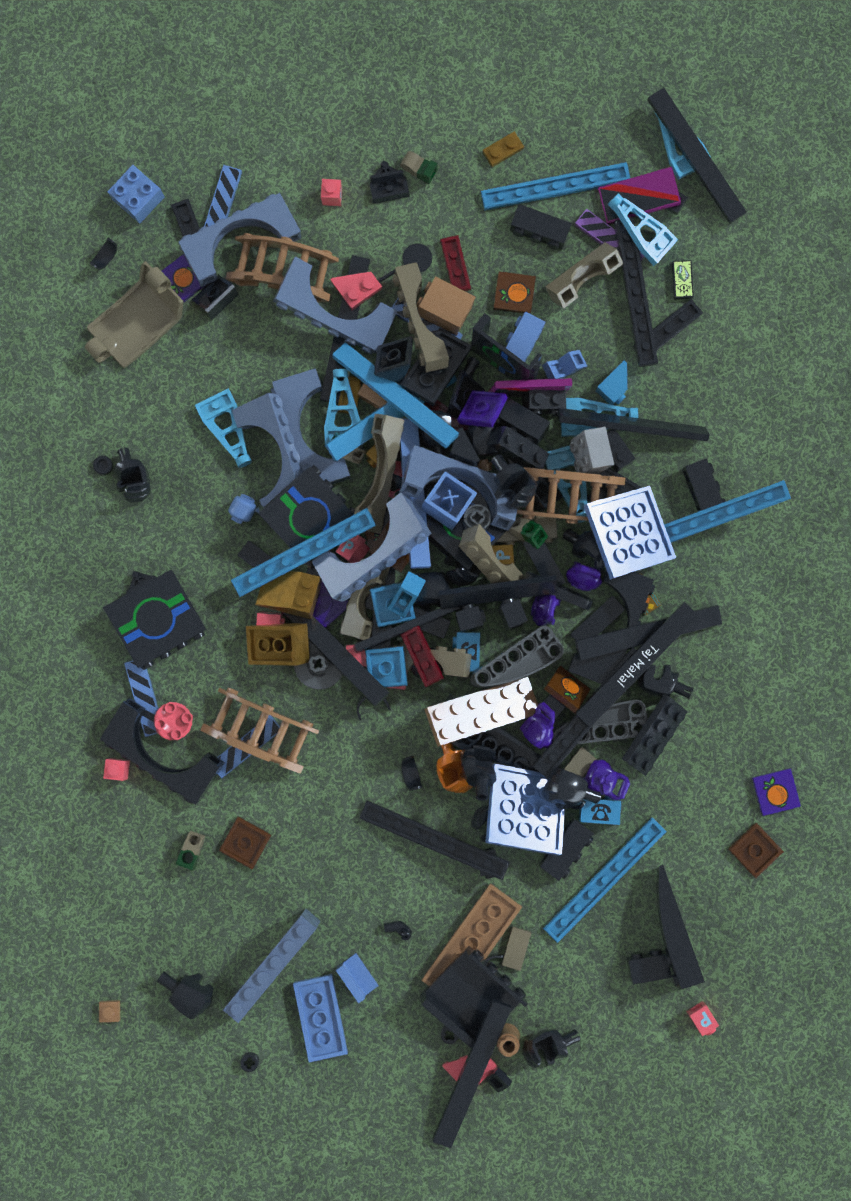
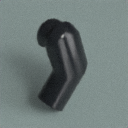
[384,921,412,940]

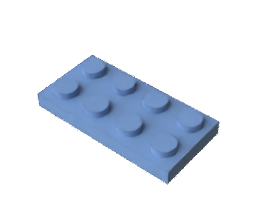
[293,974,348,1062]

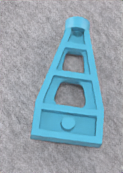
[654,111,710,180]
[607,193,678,266]
[324,369,363,447]
[195,388,252,468]
[561,398,638,437]
[545,445,587,523]

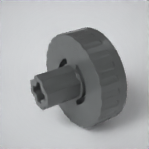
[294,642,343,690]

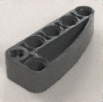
[470,626,564,688]
[553,700,647,744]

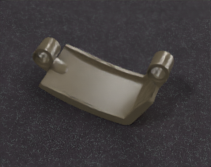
[85,261,183,368]

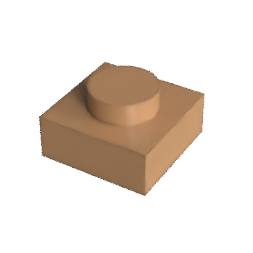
[99,1000,120,1022]

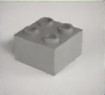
[570,427,614,474]

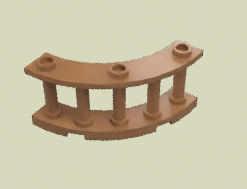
[225,233,339,303]
[517,467,625,524]
[201,687,319,774]

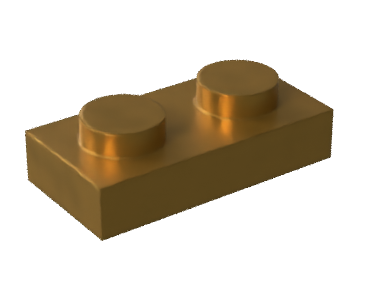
[483,131,524,167]

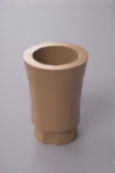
[496,1023,520,1057]

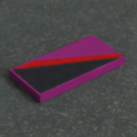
[598,167,681,225]
[489,378,572,397]

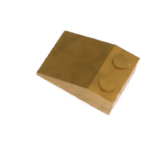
[255,571,322,619]
[246,623,309,666]

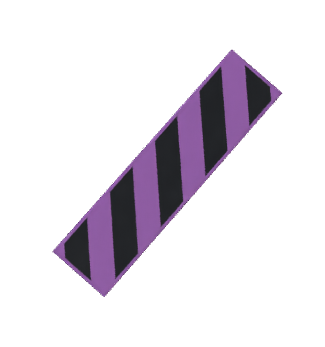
[575,209,644,260]

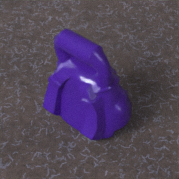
[566,561,602,591]
[531,594,561,627]
[520,702,555,749]
[585,760,630,800]

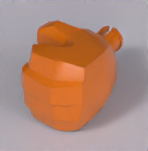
[436,743,473,793]

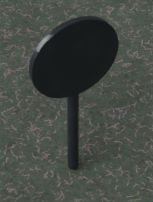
[378,243,432,283]

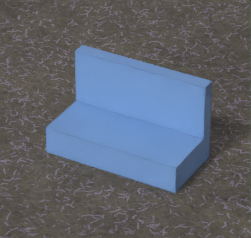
[336,953,379,1003]

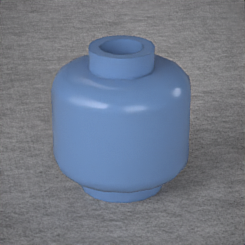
[228,494,257,524]

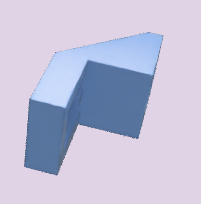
[542,350,588,379]

